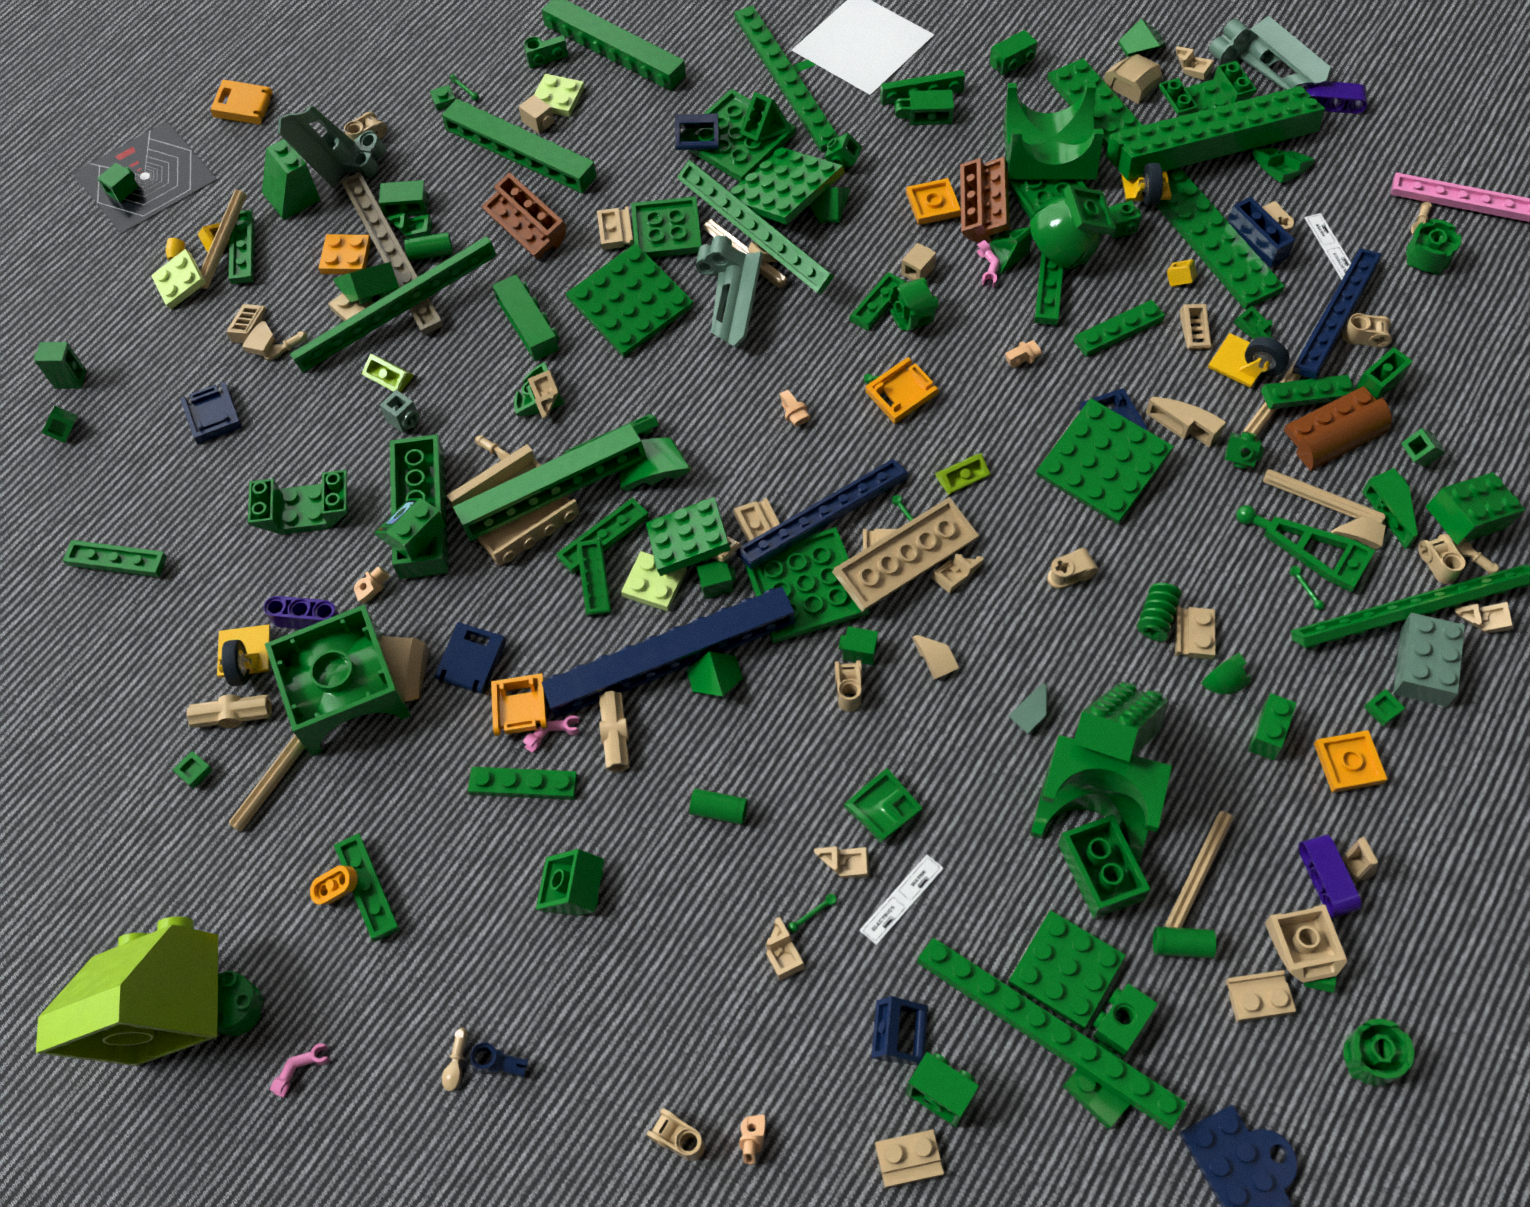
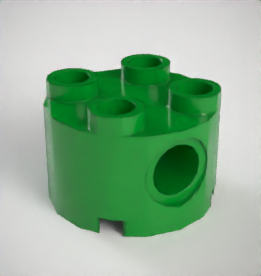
[1406,219,1462,275]
[888,278,939,331]
[217,970,264,1037]
[1343,1018,1415,1086]

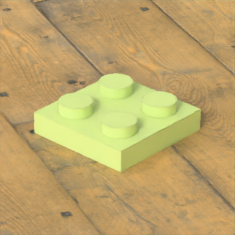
[534,74,585,117]
[151,249,206,309]
[621,551,687,611]

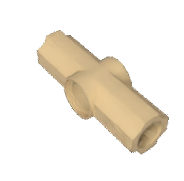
[599,691,630,773]
[187,694,272,728]

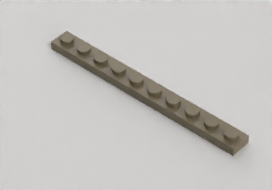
[341,172,444,336]

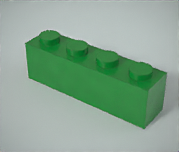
[492,274,560,362]

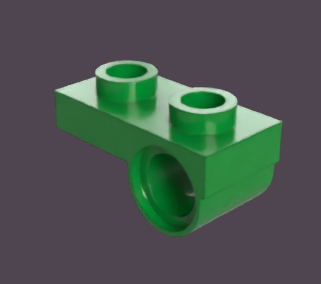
[524,35,568,69]

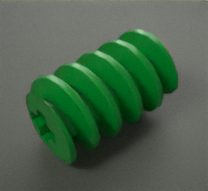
[1137,583,1182,641]

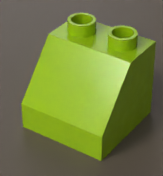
[36,916,218,1066]

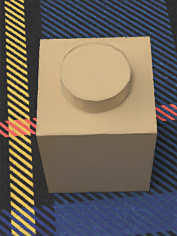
[519,95,554,134]
[901,243,936,280]

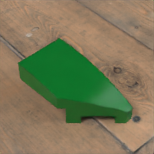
[388,213,432,239]
[1233,305,1273,339]

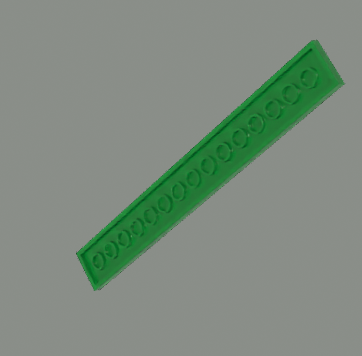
[1047,58,1285,310]

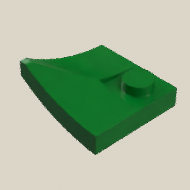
[843,768,923,844]
[1062,1041,1130,1129]

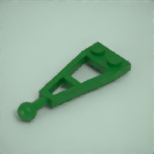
[1236,505,1375,592]

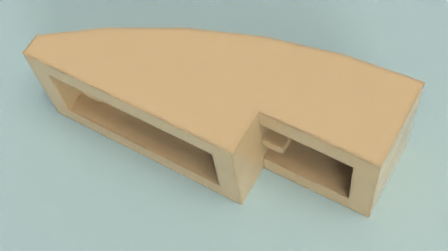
[1146,397,1226,447]

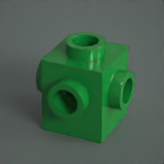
[824,133,862,168]
[1109,200,1142,239]
[1224,431,1264,469]

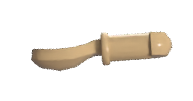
[1411,202,1432,234]
[263,331,308,361]
[475,435,510,460]
[1452,540,1499,574]
[442,1028,468,1091]

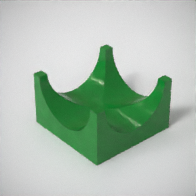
[1003,83,1104,179]
[265,604,411,756]
[1030,735,1172,865]

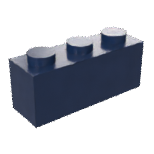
[1228,196,1295,268]

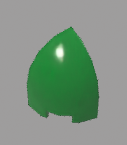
[1201,652,1251,694]

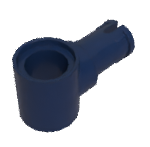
[470,1042,529,1078]

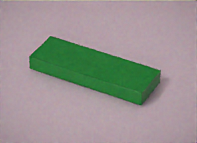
[849,272,907,331]

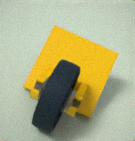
[1121,163,1171,205]
[1208,333,1290,388]
[217,624,271,687]

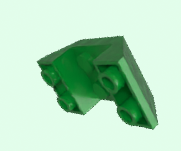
[1159,61,1257,116]
[248,470,347,535]

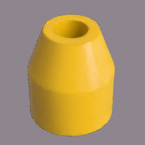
[165,238,186,261]

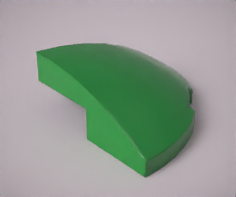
[1252,148,1315,183]
[514,362,564,416]

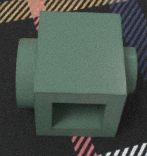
[380,390,419,433]

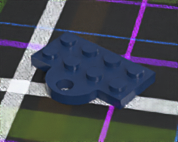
[1179,1104,1297,1207]

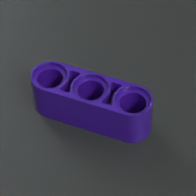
[1303,82,1367,114]
[263,596,339,629]
[1299,834,1361,918]

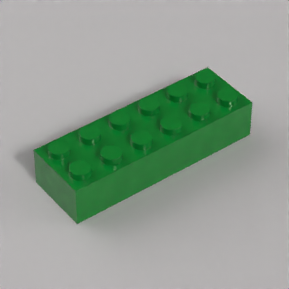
[390,434,449,579]
[1073,682,1169,762]

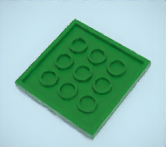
[681,89,796,182]
[730,147,845,225]
[566,243,694,358]
[1036,398,1174,525]
[743,527,869,644]

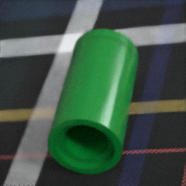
[404,232,453,262]
[689,788,748,825]
[1153,926,1216,959]

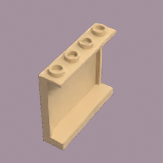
[446,444,579,567]

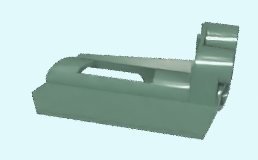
[1209,15,1332,90]
[278,105,386,187]
[696,236,763,347]

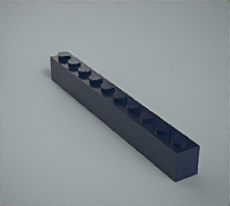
[541,586,796,719]

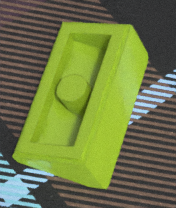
[361,353,414,392]
[935,453,991,495]

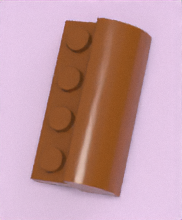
[960,157,1010,243]
[481,172,566,260]
[1283,386,1392,471]

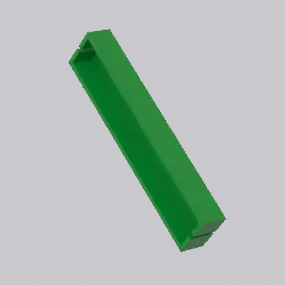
[1106,86,1325,181]

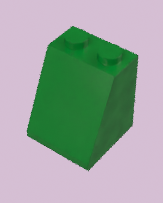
[262,139,321,221]

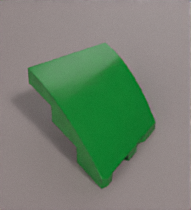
[620,438,692,492]

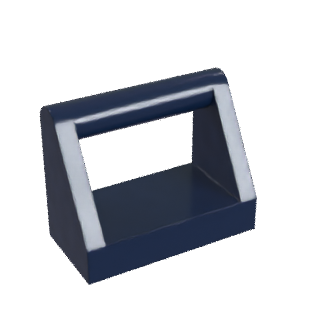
[675,113,719,150]
[871,996,928,1065]

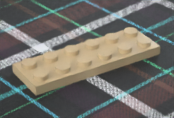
[832,497,979,612]

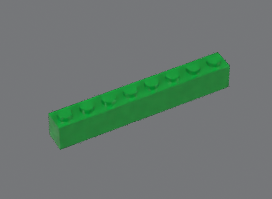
[541,0,686,91]
[442,99,597,194]
[453,424,647,541]

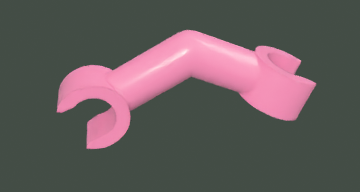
[976,240,1000,288]
[523,715,579,753]
[270,1043,330,1098]

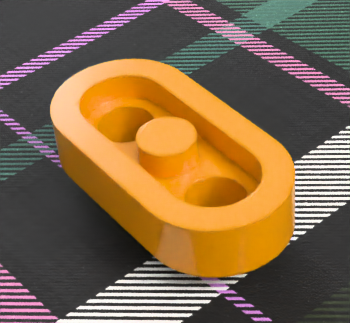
[310,866,357,905]

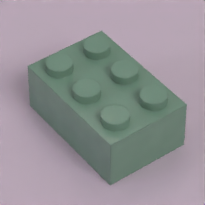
[1393,613,1465,707]

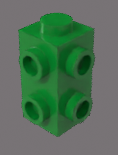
[989,30,1037,75]

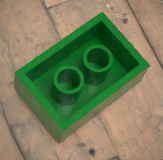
[1425,472,1526,545]
[1058,814,1151,919]

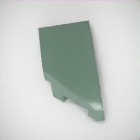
[1009,683,1049,735]

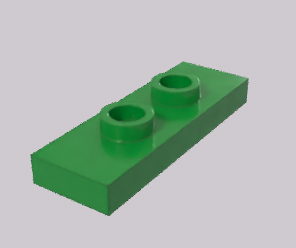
[576,539,612,617]

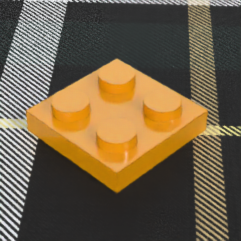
[906,178,961,225]
[318,234,371,274]
[1314,730,1388,793]

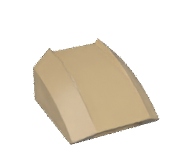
[1104,54,1162,104]
[380,635,429,702]
[1265,904,1347,983]

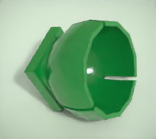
[1030,185,1116,269]

